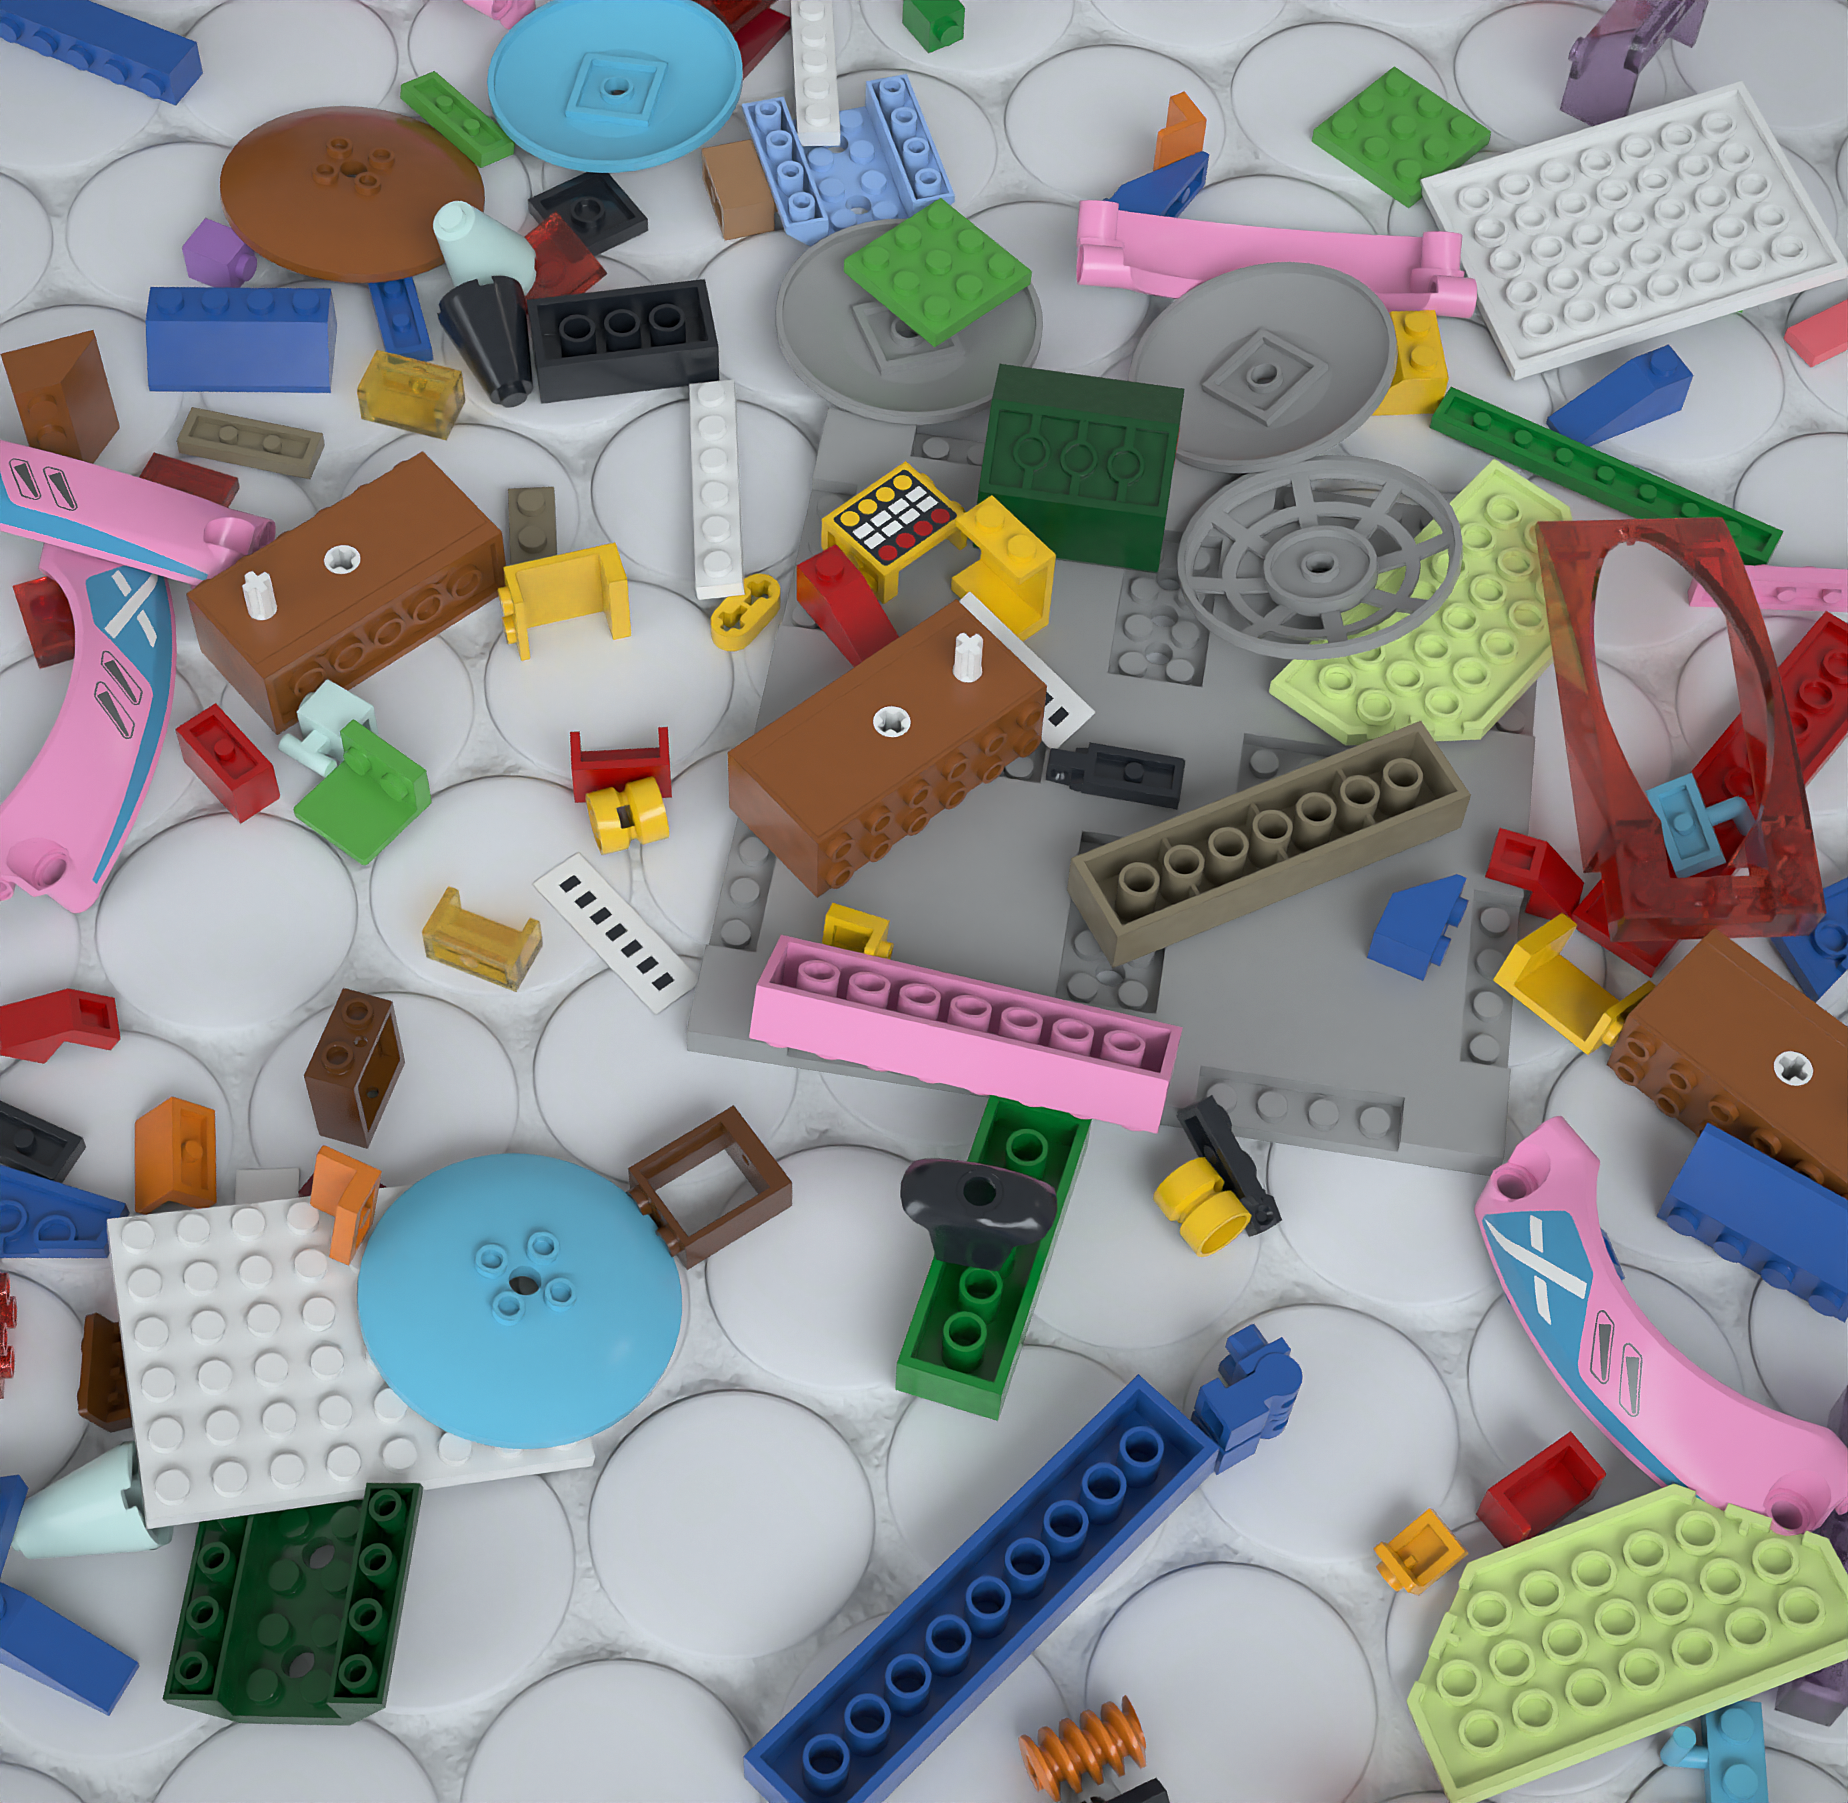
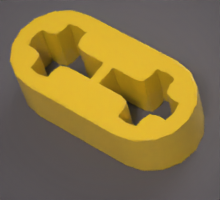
[711,573,781,652]

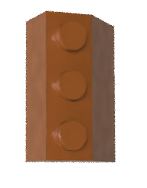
[0,330,120,464]

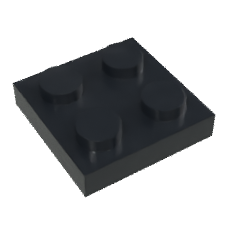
[528,172,648,266]

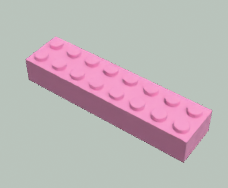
[749,935,1183,1134]

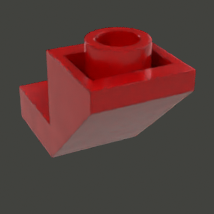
[1485,828,1584,921]
[0,988,121,1064]

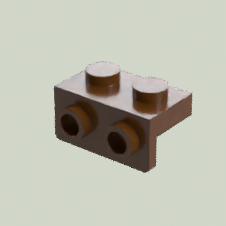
[77,1312,133,1433]

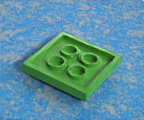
[1312,66,1492,208]
[844,198,1032,347]

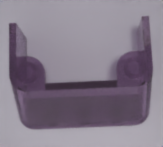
[1560,0,1709,127]

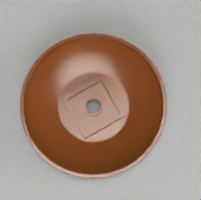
[220,106,485,283]

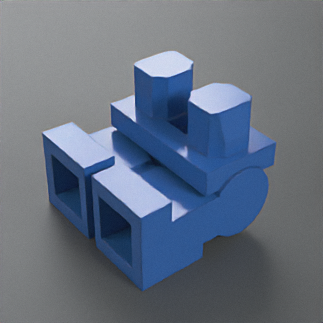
[1190,1324,1303,1475]

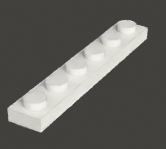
[790,0,840,146]
[689,379,745,600]

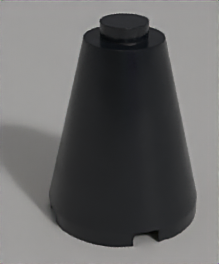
[437,275,533,408]

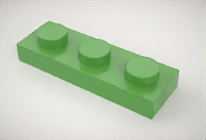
[400,71,515,168]

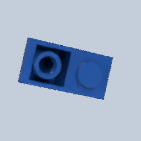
[1367,874,1469,981]

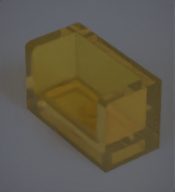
[357,350,466,441]
[422,886,543,992]

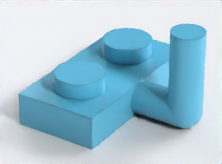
[1645,773,1757,880]
[1660,1701,1769,1803]

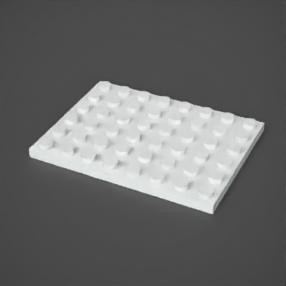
[1420,81,1848,381]
[107,1185,595,1529]

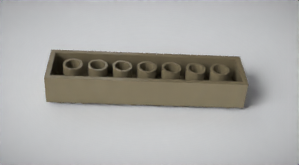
[1067,721,1471,968]

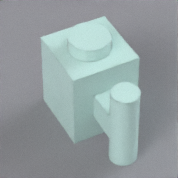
[278,679,379,778]

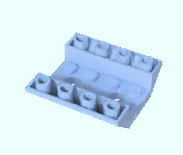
[742,74,955,247]

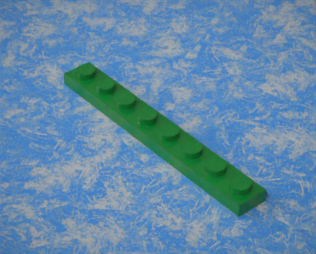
[1429,387,1784,566]

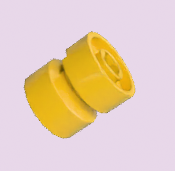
[585,776,670,855]
[1153,1157,1251,1257]

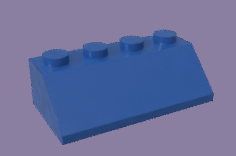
[145,287,337,393]
[1657,1123,1848,1323]

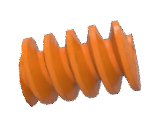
[1018,1695,1146,1803]

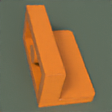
[1153,91,1207,171]
[135,1096,217,1215]
[310,1145,382,1266]

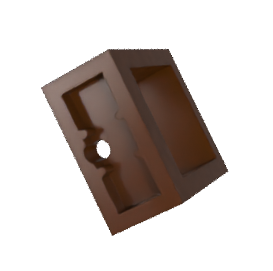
[304,988,405,1149]
[626,1105,792,1270]

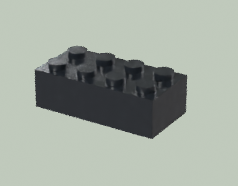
[527,279,720,404]

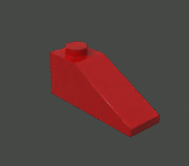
[797,544,899,667]

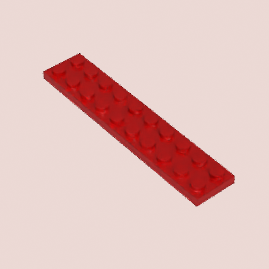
[1571,611,1848,978]

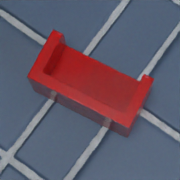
[175,703,280,824]
[570,727,672,803]
[1476,1431,1606,1549]

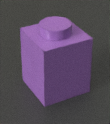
[182,218,257,288]

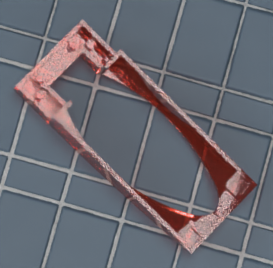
[1535,517,1827,942]

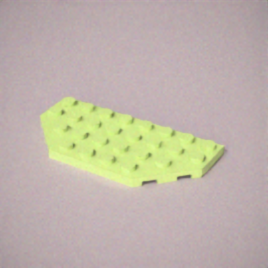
[1269,459,1593,746]
[1406,1484,1848,1803]

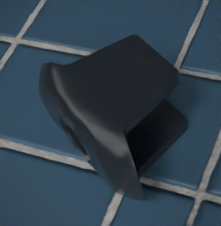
[900,1158,1057,1271]

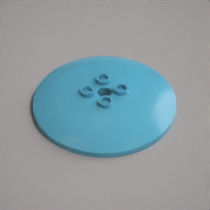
[487,0,743,173]
[357,1153,682,1449]

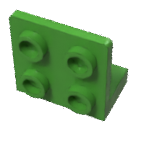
[293,719,432,865]

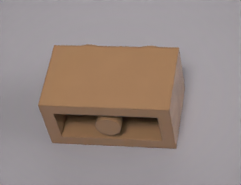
[701,139,778,241]

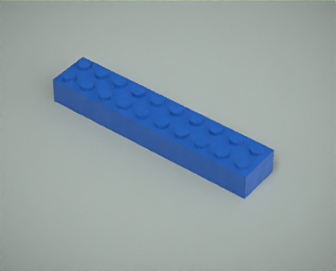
[743,1374,1220,1803]

